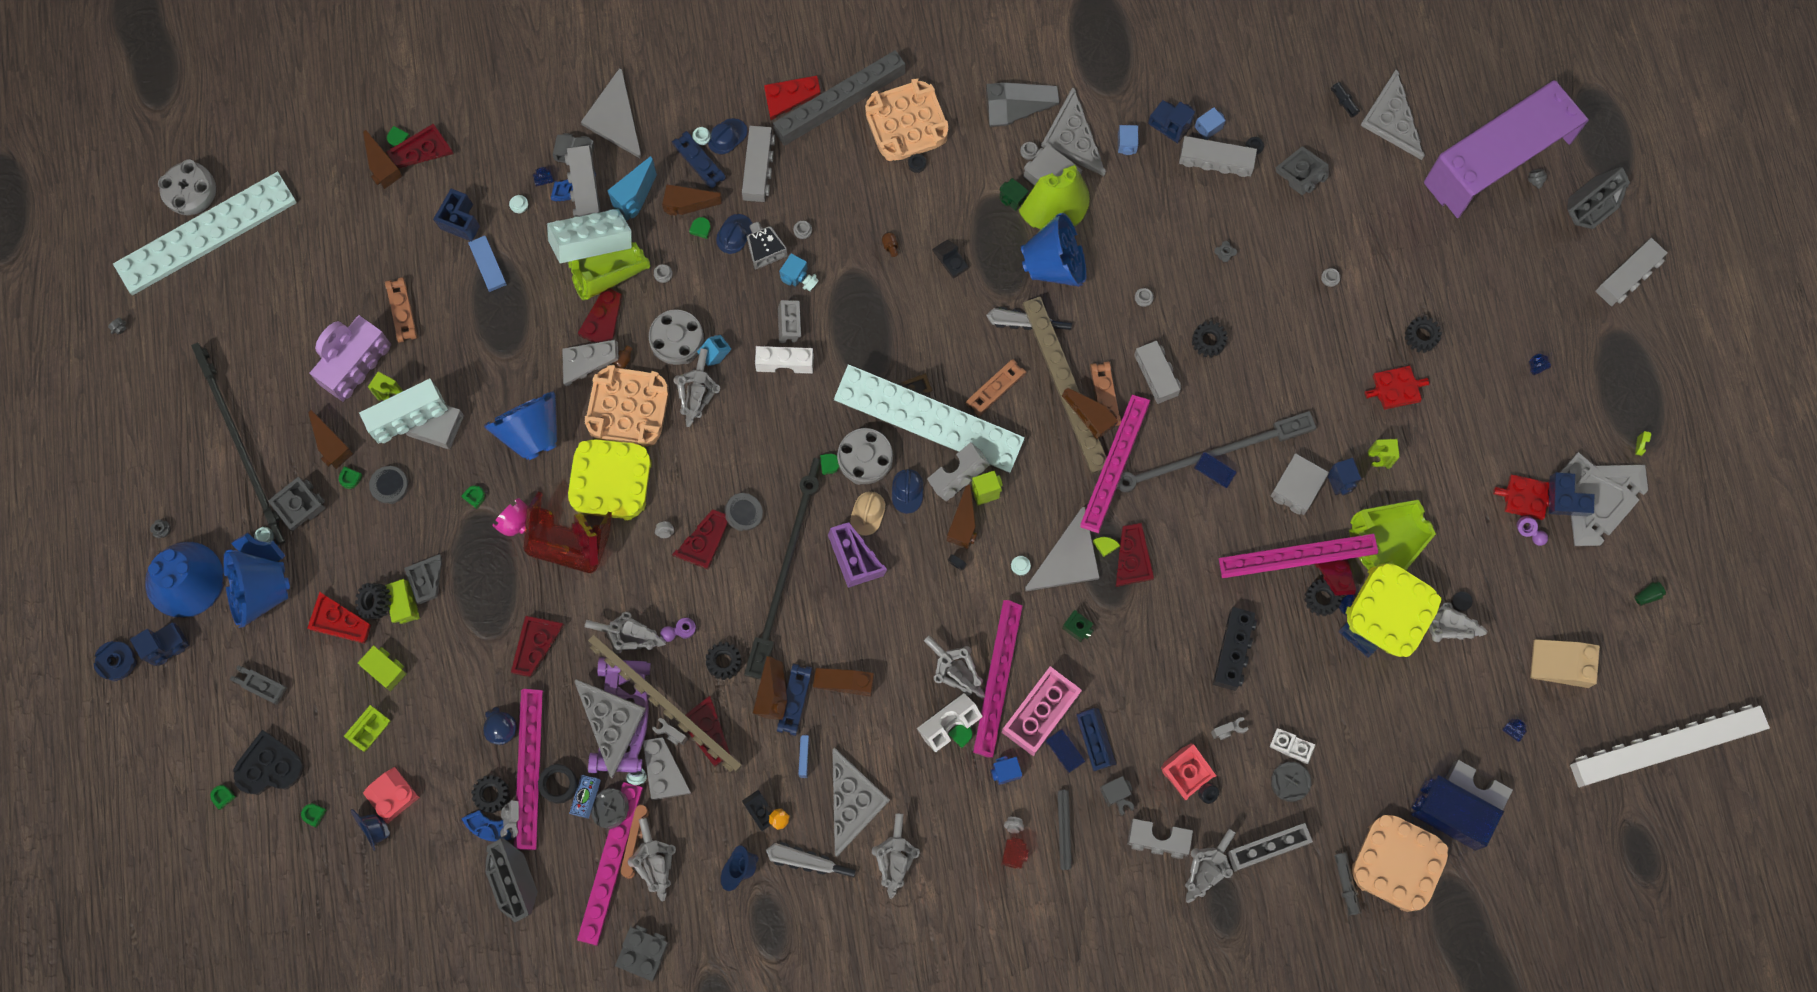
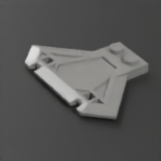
[1559,452,1648,546]

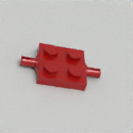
[1365,366,1429,410]
[1493,474,1549,520]

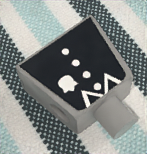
[747,222,787,270]

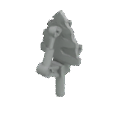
[674,348,720,427]
[1428,603,1488,642]
[585,612,666,653]
[924,635,985,698]
[872,813,920,899]
[628,817,676,901]
[1185,829,1236,903]

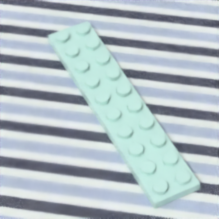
[113,171,297,296]
[834,364,1025,473]

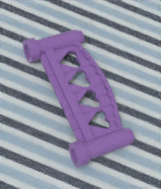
[588,656,651,773]

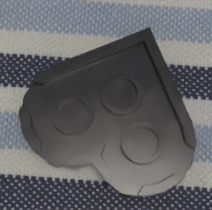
[233,730,304,795]

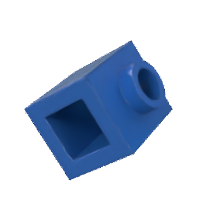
[991,756,1022,785]

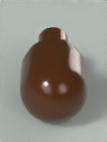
[882,232,898,257]
[612,345,633,369]

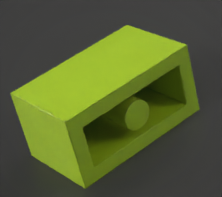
[971,471,1003,506]
[357,645,407,691]

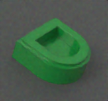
[387,126,410,147]
[689,217,711,239]
[820,454,840,475]
[339,466,363,489]
[461,485,485,509]
[948,725,972,749]
[210,785,236,810]
[301,804,327,828]

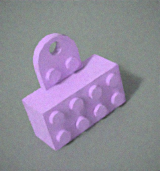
[310,315,391,402]

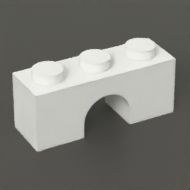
[755,346,814,374]
[917,693,983,752]

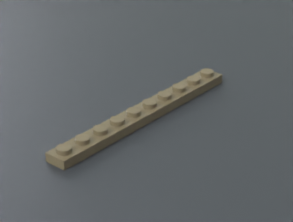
[1022,297,1106,474]
[588,635,742,773]

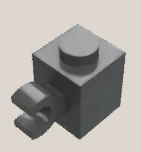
[1100,776,1134,815]

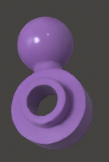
[1517,516,1548,546]
[660,618,696,642]

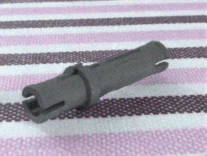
[1334,853,1362,916]

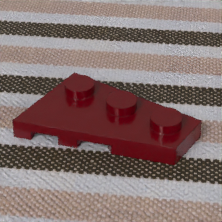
[387,123,454,168]
[578,288,622,343]
[672,509,729,570]
[572,513,598,566]
[1115,523,1154,587]
[1314,559,1356,596]
[511,616,564,678]
[685,696,731,767]

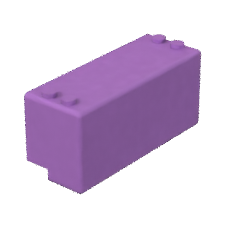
[1424,80,1589,219]

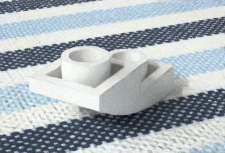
[1270,728,1315,764]

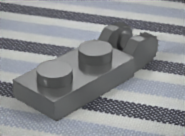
[229,665,287,705]

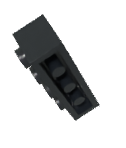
[1212,607,1257,691]

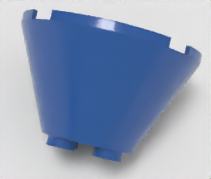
[1021,213,1086,287]
[484,391,557,460]
[145,542,224,618]
[223,550,290,628]

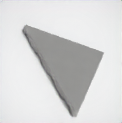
[581,68,641,158]
[1361,70,1424,160]
[1041,88,1106,176]
[1025,507,1099,591]
[575,679,646,778]
[833,748,890,857]

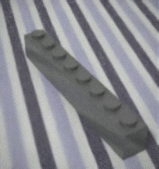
[773,50,905,146]

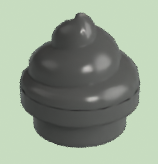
[1528,169,1547,189]

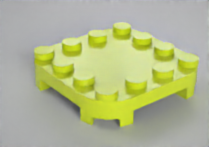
[568,440,651,521]
[1345,563,1441,657]

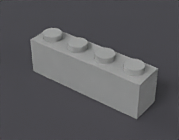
[742,126,775,202]
[1179,136,1257,177]
[565,145,600,217]
[1595,238,1667,307]
[1227,823,1313,872]

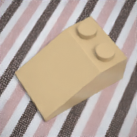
[1530,640,1600,688]

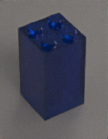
[1411,775,1504,851]

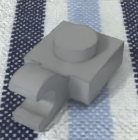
[1211,717,1248,740]
[652,718,688,745]
[500,800,519,839]

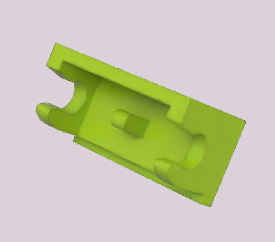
[368,372,403,401]
[1368,439,1399,469]
[385,579,420,624]
[344,705,391,752]

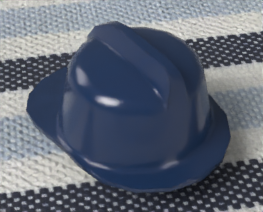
[708,118,747,155]
[716,214,752,254]
[892,469,923,514]
[351,809,390,851]
[721,845,759,891]

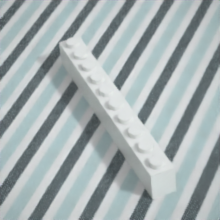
[1570,704,1770,787]

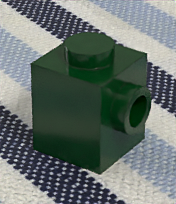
[999,178,1029,211]

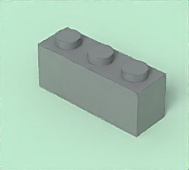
[1134,341,1181,404]

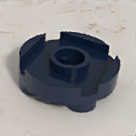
[94,641,137,682]

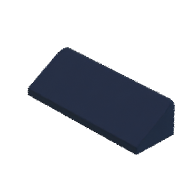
[1076,708,1116,771]

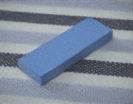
[468,236,507,292]

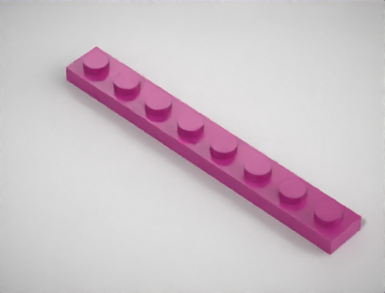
[1080,395,1150,533]
[1219,534,1378,578]
[973,600,1022,758]
[514,689,543,850]
[577,782,643,946]

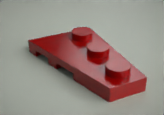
[764,76,821,120]
[307,592,371,644]

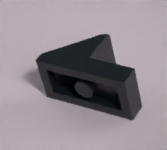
[932,239,969,279]
[742,790,773,831]

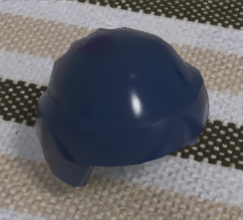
[483,707,517,745]

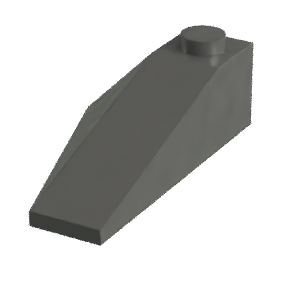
[985,83,1059,127]

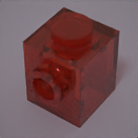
[1001,837,1029,869]

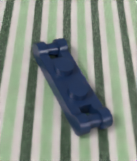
[672,131,726,189]
[777,663,812,736]

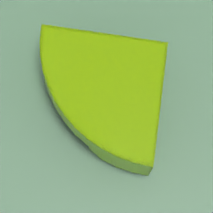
[1635,431,1651,456]
[1093,537,1120,557]

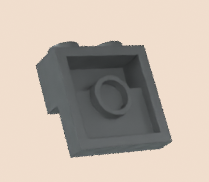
[1275,146,1329,195]
[268,476,326,531]
[615,925,669,982]

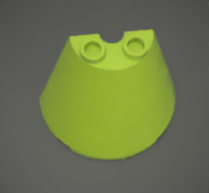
[1019,165,1090,229]
[568,242,650,300]
[1349,500,1436,571]

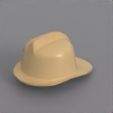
[850,492,886,536]

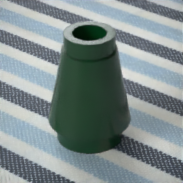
[1634,581,1666,606]

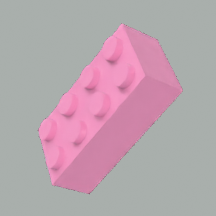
[1002,667,1082,756]

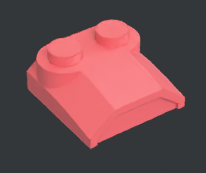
[1161,744,1216,800]
[363,767,420,824]

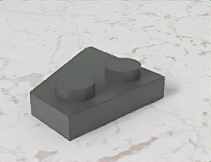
[404,554,442,605]

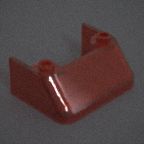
[523,491,612,573]

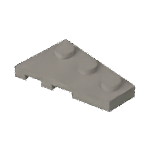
[563,340,618,386]
[643,737,691,800]

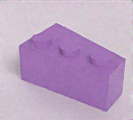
[828,522,887,588]

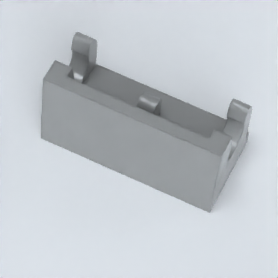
[778,300,801,343]

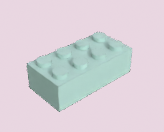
[547,209,631,263]
[359,379,448,444]

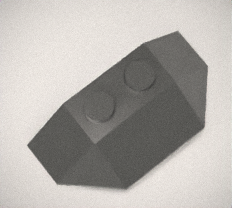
[1567,167,1630,229]
[485,838,538,922]

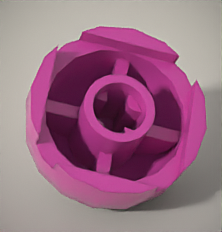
[493,498,531,536]

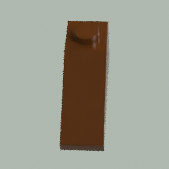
[363,130,402,189]
[662,184,722,215]
[1062,388,1118,439]
[308,410,353,469]
[946,485,977,549]
[753,656,787,720]
[813,668,874,697]

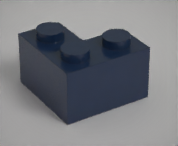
[1148,100,1195,144]
[433,189,480,242]
[1549,473,1595,517]
[130,622,190,666]

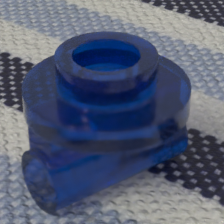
[533,167,554,187]
[1529,354,1551,375]
[1339,595,1355,616]
[1502,719,1527,742]

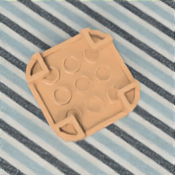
[865,79,948,161]
[585,365,669,447]
[1351,815,1448,912]

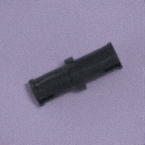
[1331,82,1360,118]

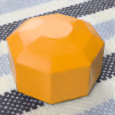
[769,809,789,830]

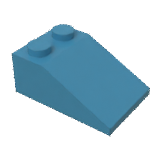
[608,157,657,221]

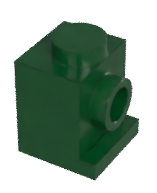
[1062,610,1094,642]

